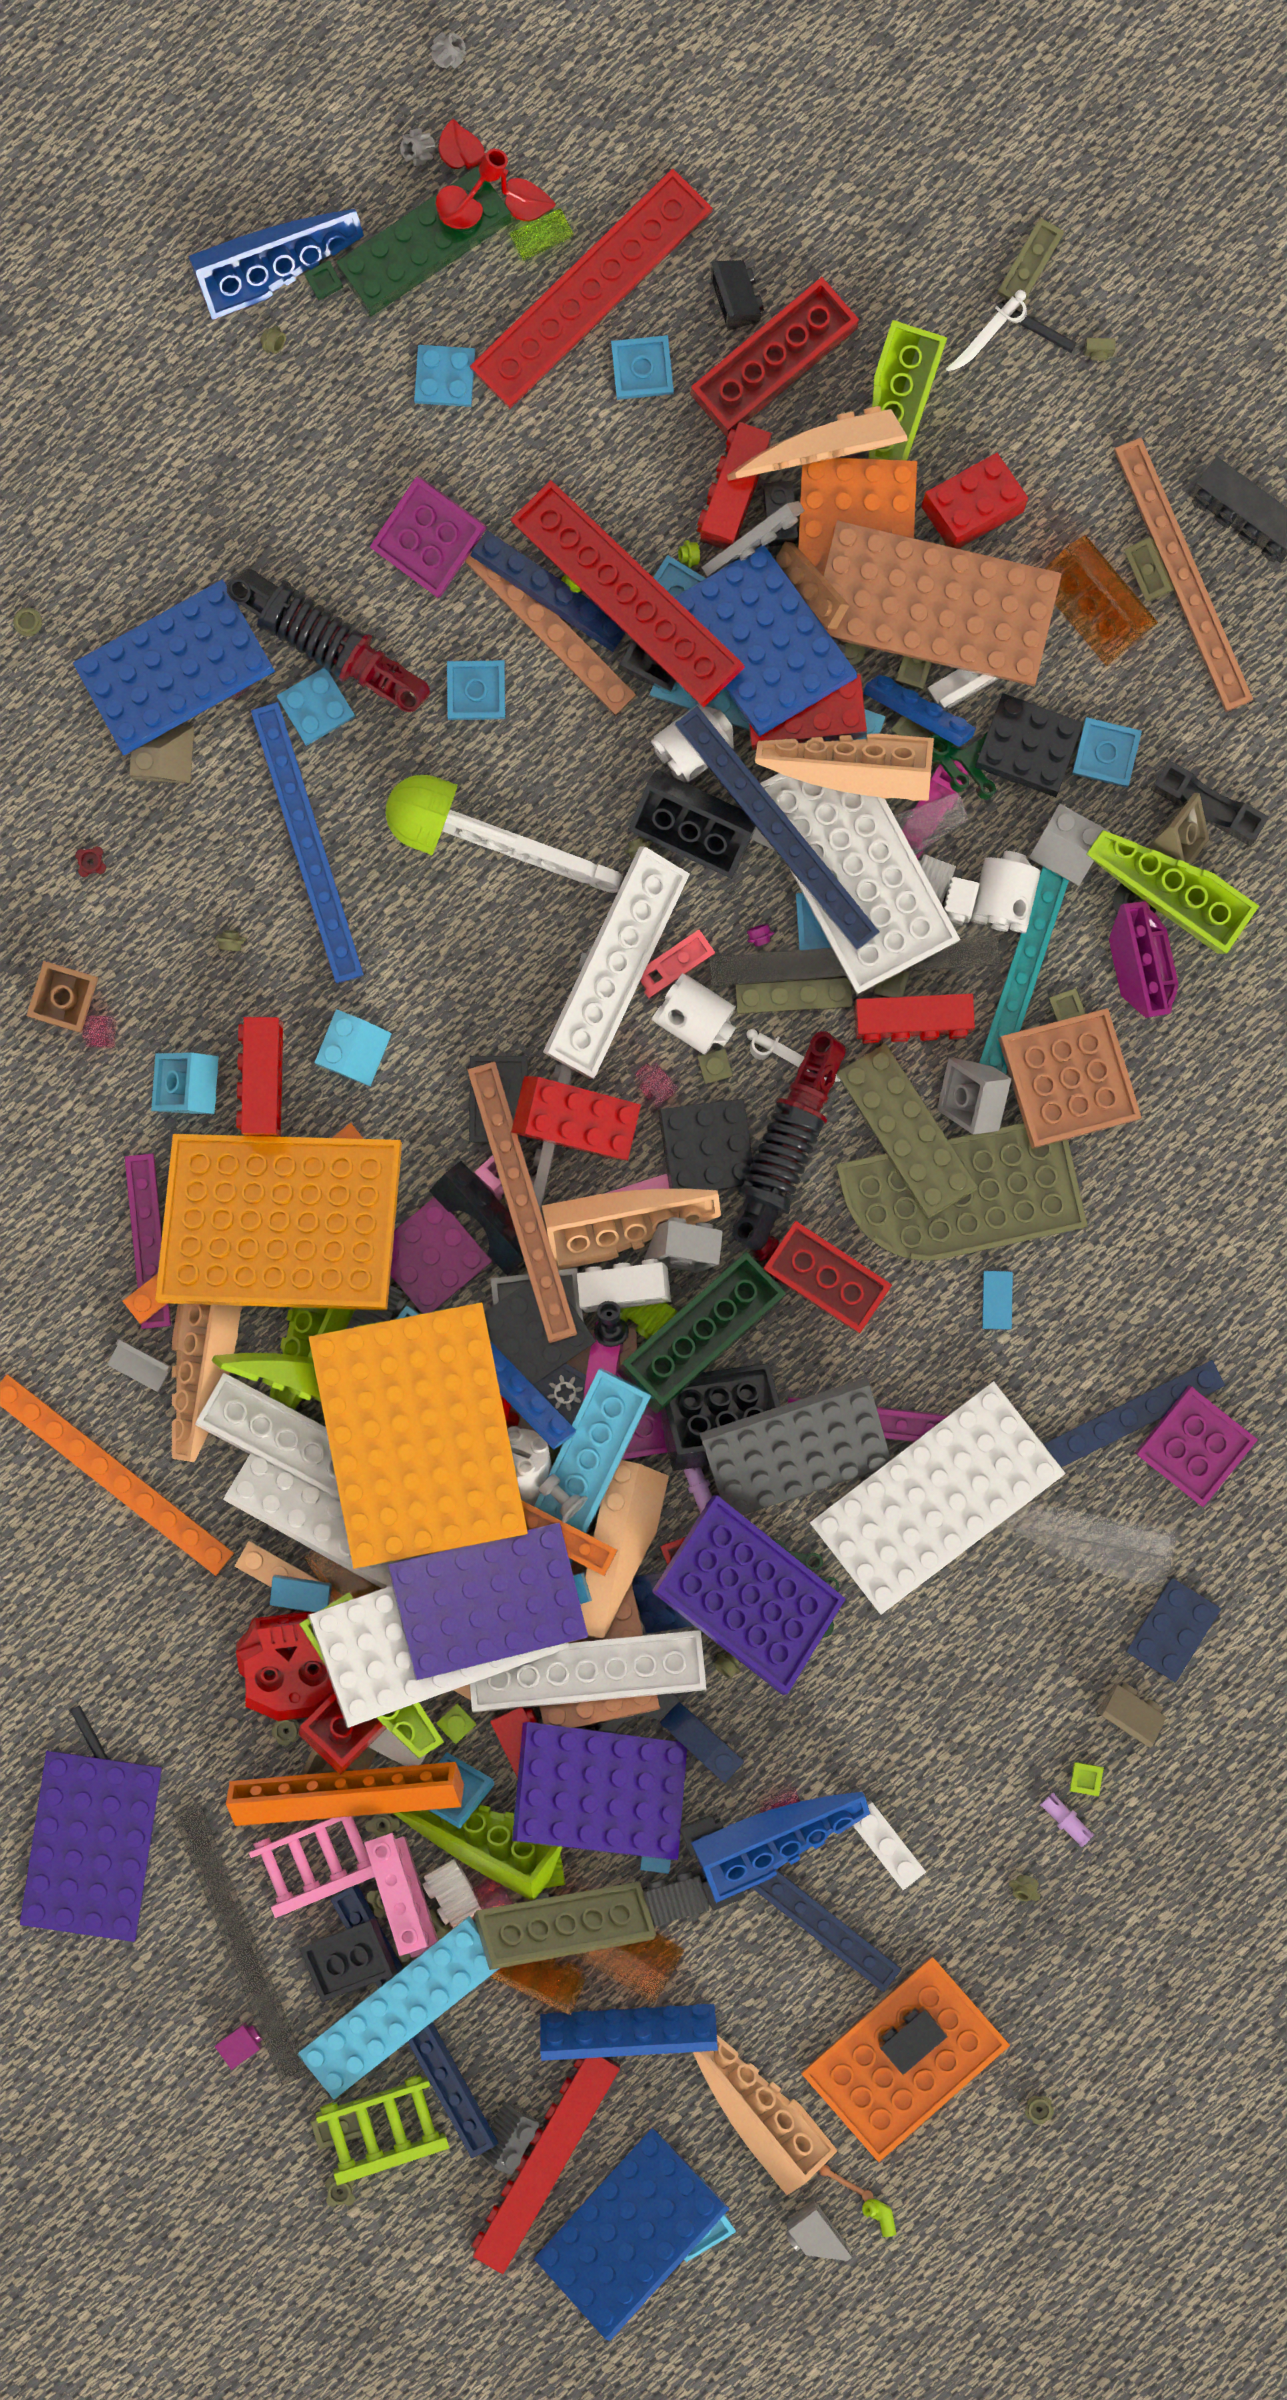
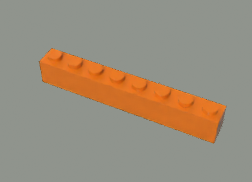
[226,1762,464,1826]

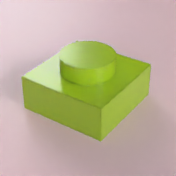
[436,1703,477,1744]
[1069,1762,1104,1796]

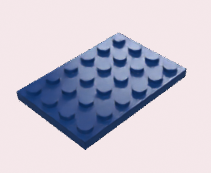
[674,545,857,736]
[73,579,275,755]
[534,2128,730,2341]

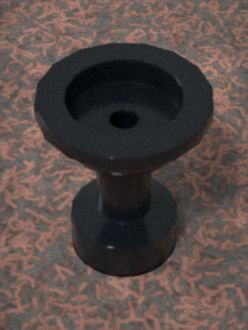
[594,1301,629,1347]

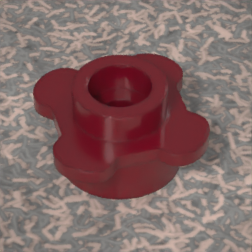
[75,846,106,877]
[752,1236,779,1262]

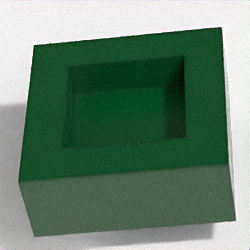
[304,260,343,301]

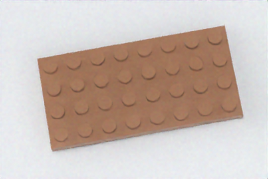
[815,521,1062,687]

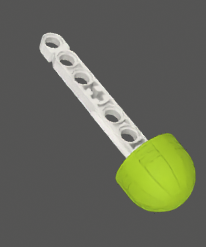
[385,775,623,893]

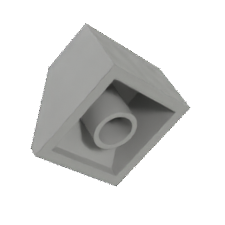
[1029,804,1110,886]
[937,1057,1012,1135]
[644,1217,723,1273]
[786,2200,852,2261]

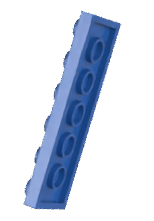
[540,2004,718,2061]

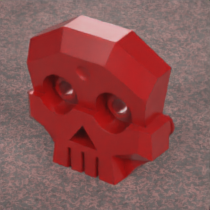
[236,1611,334,1721]

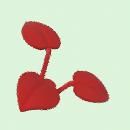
[435,119,556,229]

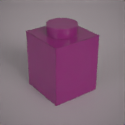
[214,2022,263,2070]

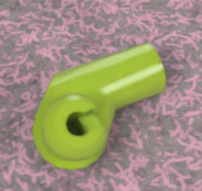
[862,2199,896,2237]

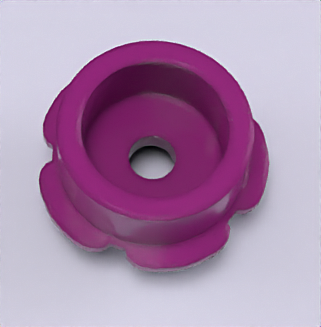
[747,923,774,947]

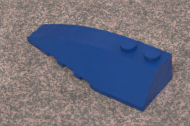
[188,209,364,320]
[691,1792,870,1903]

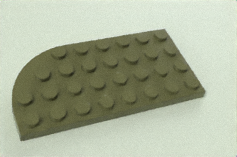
[836,1123,1088,1261]

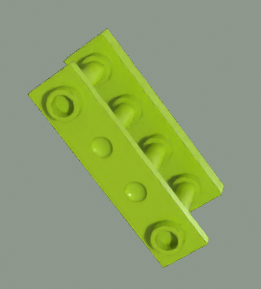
[316,2074,449,2186]

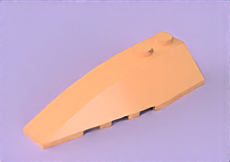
[727,406,908,481]
[755,733,934,801]
[541,1189,721,1270]
[172,1304,242,1462]
[580,1460,669,1639]
[693,2035,838,2195]

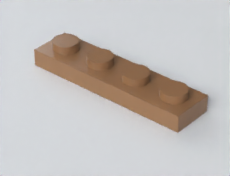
[775,541,849,630]

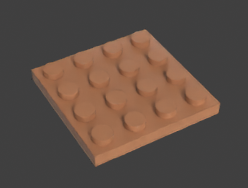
[998,1008,1142,1149]

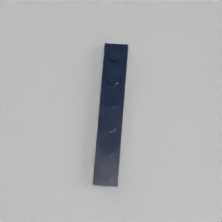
[470,530,626,652]
[751,1869,902,1992]

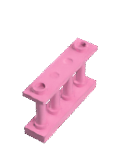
[249,1816,375,1918]
[364,1833,438,1958]

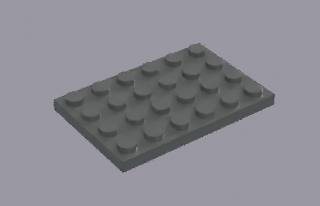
[699,1377,891,1515]

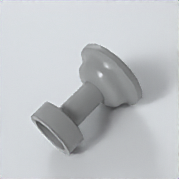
[538,1474,588,1523]

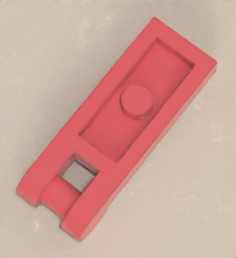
[640,930,715,999]

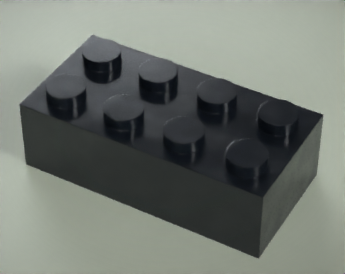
[1189,456,1287,563]
[628,769,757,879]

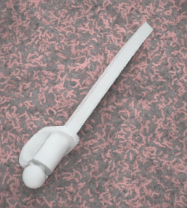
[946,290,1027,371]
[747,1029,840,1082]

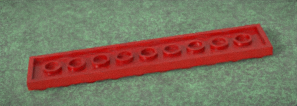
[469,168,713,409]
[510,480,745,708]

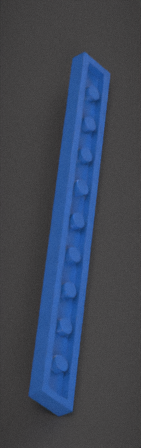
[251,702,364,984]

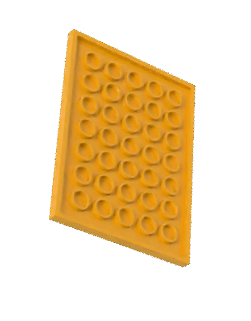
[155,1134,402,1310]
[309,1302,528,1569]

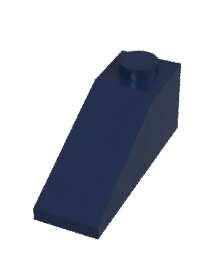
[660,1701,744,1783]

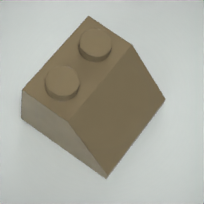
[1096,1682,1167,1748]

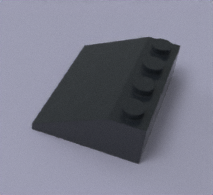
[661,1363,781,1471]

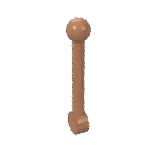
[819,2165,873,2202]

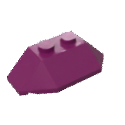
[1109,901,1179,1018]

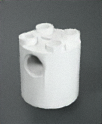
[651,703,734,783]
[970,851,1041,933]
[651,973,736,1055]
[507,1426,552,1506]

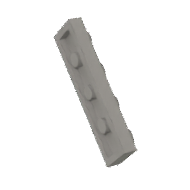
[702,501,805,577]

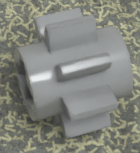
[430,32,467,69]
[400,128,435,166]
[547,1375,583,1411]

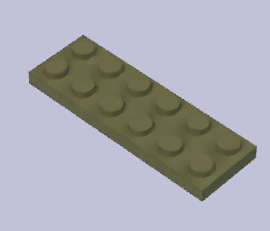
[837,1043,978,1219]
[474,1881,656,1970]

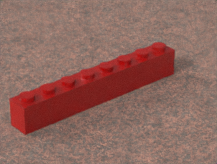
[471,2057,620,2274]

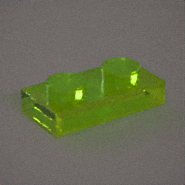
[510,208,574,261]

